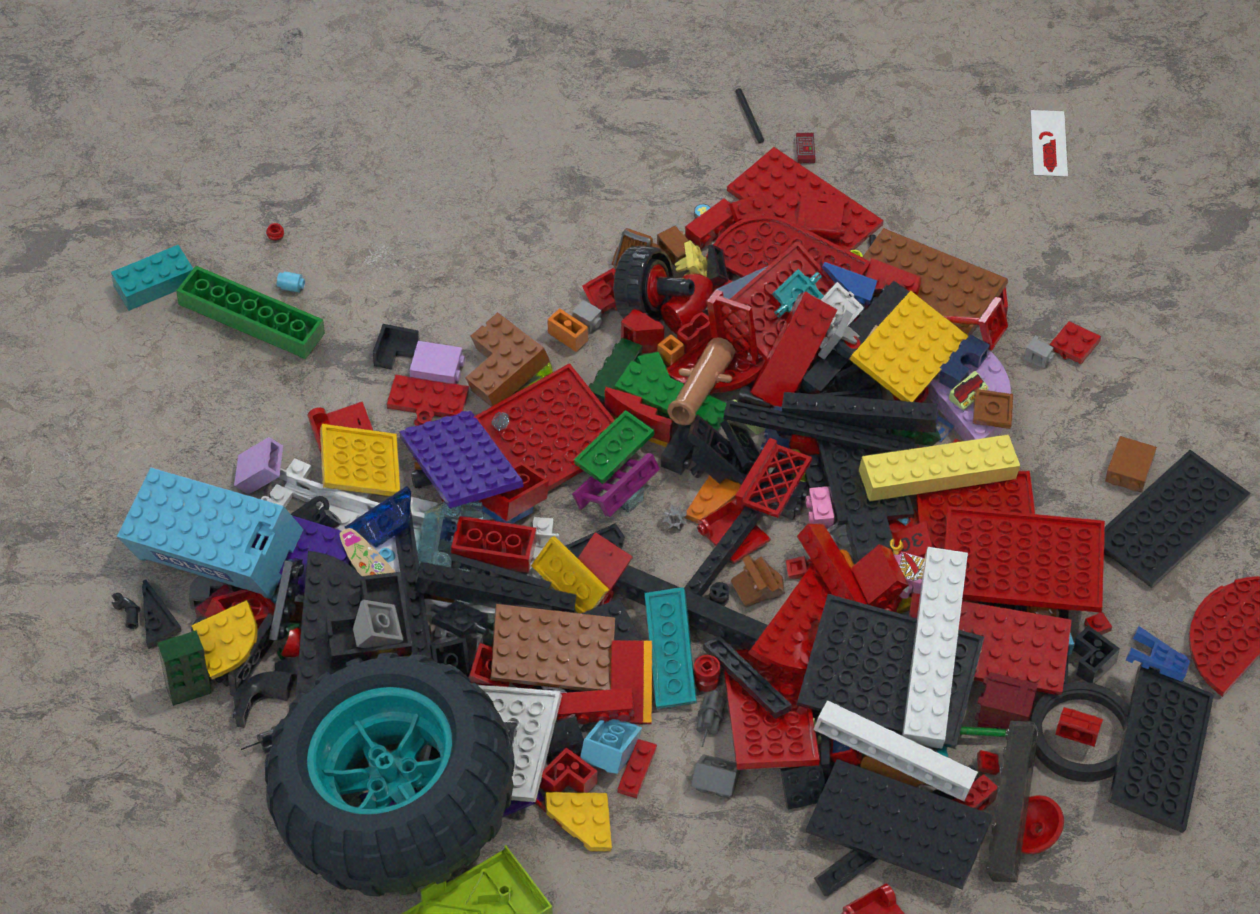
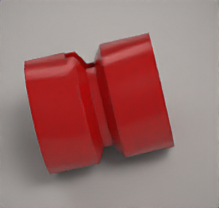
[694,655,720,692]

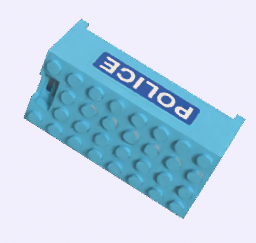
[117,467,304,599]

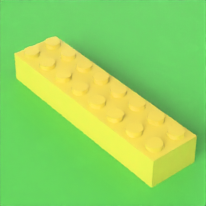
[859,435,1020,501]

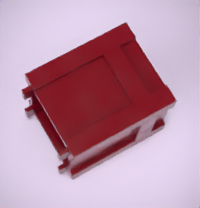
[975,672,1038,739]

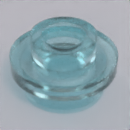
[492,412,509,431]

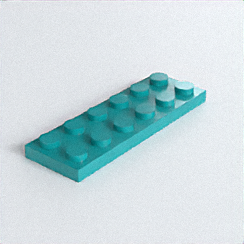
[645,587,697,709]

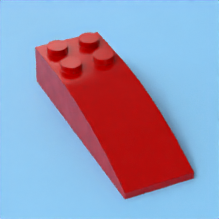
[750,291,837,407]

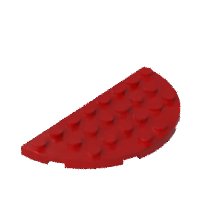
[748,563,832,674]
[1189,576,1260,697]

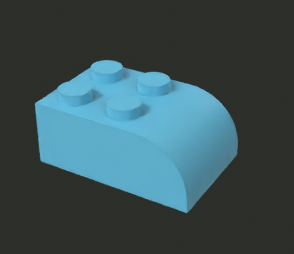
[580,719,642,774]

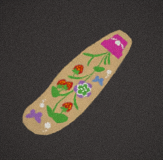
[340,528,395,576]

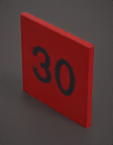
[892,521,932,557]

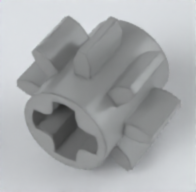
[663,504,687,529]

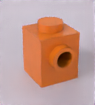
[658,335,684,367]

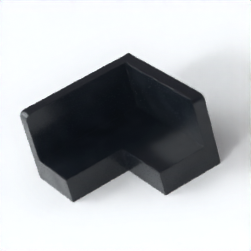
[373,324,420,369]

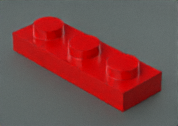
[617,739,657,799]

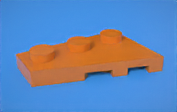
[685,475,741,523]

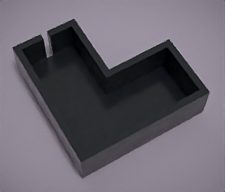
[325,572,412,665]

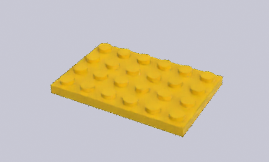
[849,291,969,402]

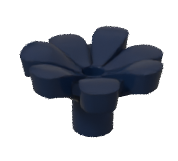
[435,516,457,542]

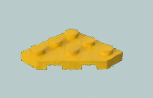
[545,792,612,852]

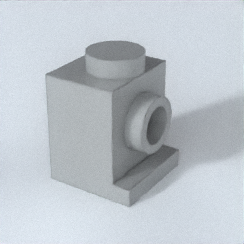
[1025,335,1056,368]

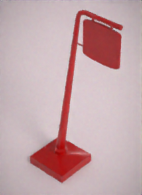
[942,297,1008,351]

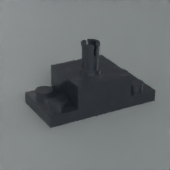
[687,414,750,485]

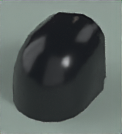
[313,506,342,529]

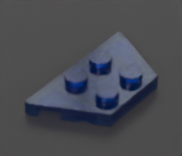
[345,486,412,548]

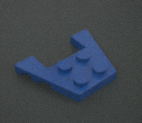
[1126,626,1190,681]

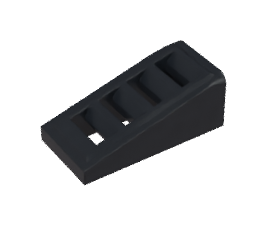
[707,244,728,286]

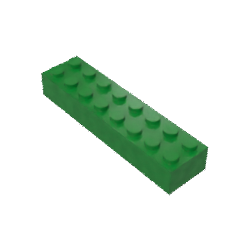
[176,266,325,359]

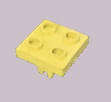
[675,240,708,277]

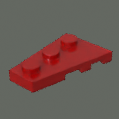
[866,258,921,296]

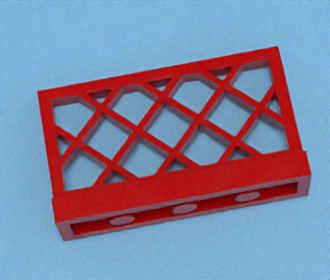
[707,289,759,365]
[735,438,812,518]

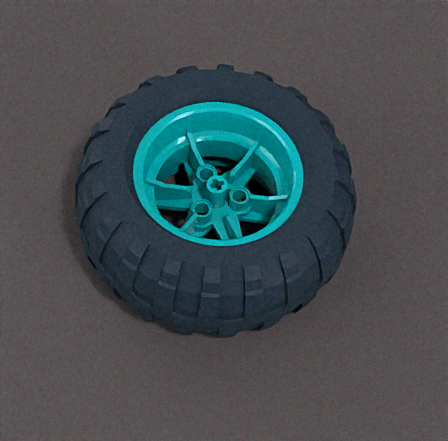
[265,653,515,897]

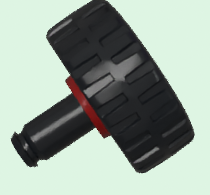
[614,246,695,321]

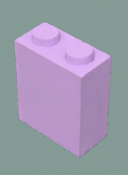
[410,341,465,384]
[234,437,283,495]

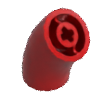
[661,274,713,334]

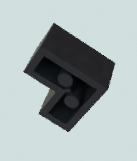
[1073,625,1120,684]

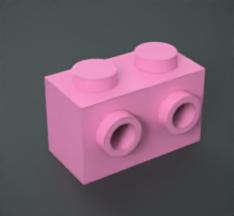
[805,487,834,529]

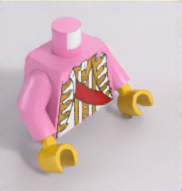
[890,539,925,599]

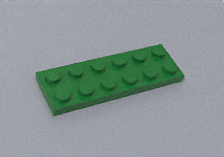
[614,361,726,432]

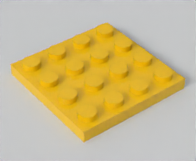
[320,424,400,497]

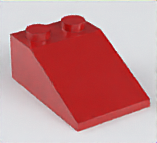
[205,589,275,629]

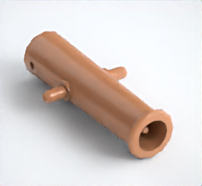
[668,338,735,425]

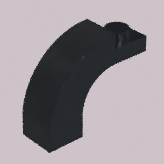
[233,671,293,728]

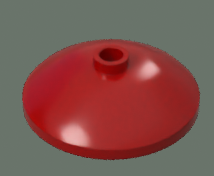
[1005,795,1064,854]

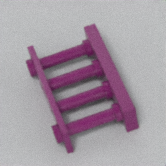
[572,453,660,517]

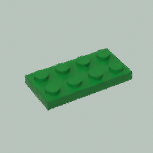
[574,410,654,484]

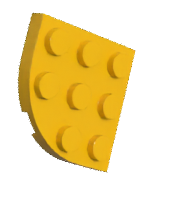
[192,600,257,680]

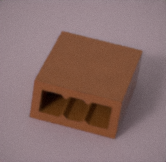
[1105,436,1157,493]

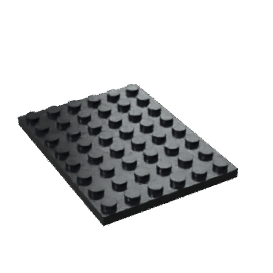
[797,594,984,749]

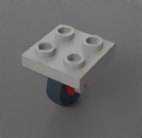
[818,310,865,360]

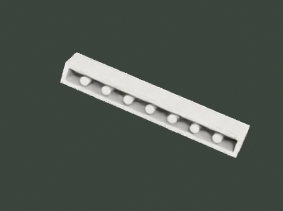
[814,701,978,801]

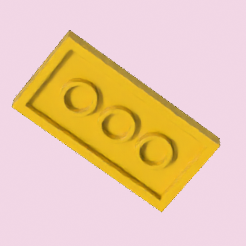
[531,536,609,614]

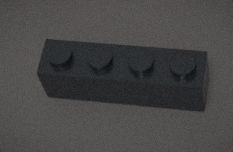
[661,424,695,475]

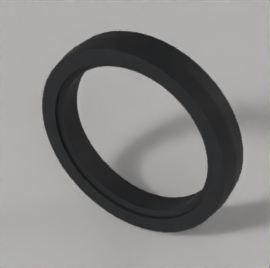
[1029,682,1129,782]

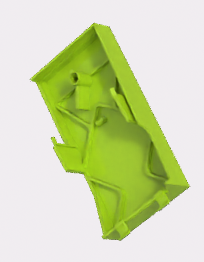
[401,845,553,914]

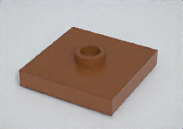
[973,389,1013,429]

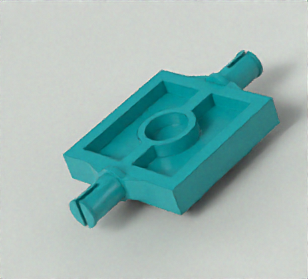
[772,269,824,318]

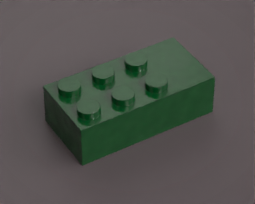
[157,630,212,706]

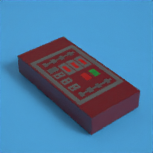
[796,133,816,163]

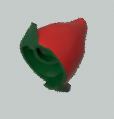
[277,624,301,660]

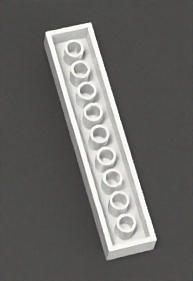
[902,547,968,749]

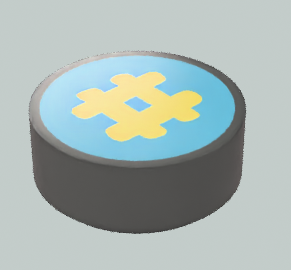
[694,204,711,219]

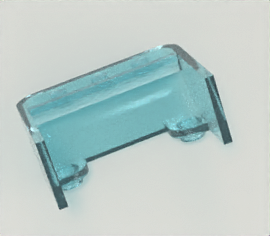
[417,502,484,572]

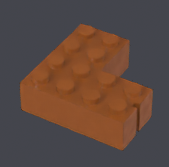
[465,312,550,407]

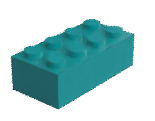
[111,245,193,311]

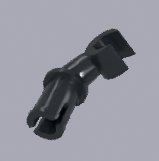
[111,593,141,629]

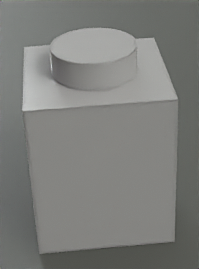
[572,300,602,333]

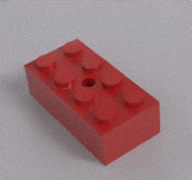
[451,516,537,573]

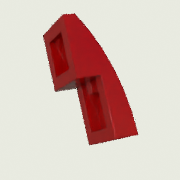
[786,556,813,579]

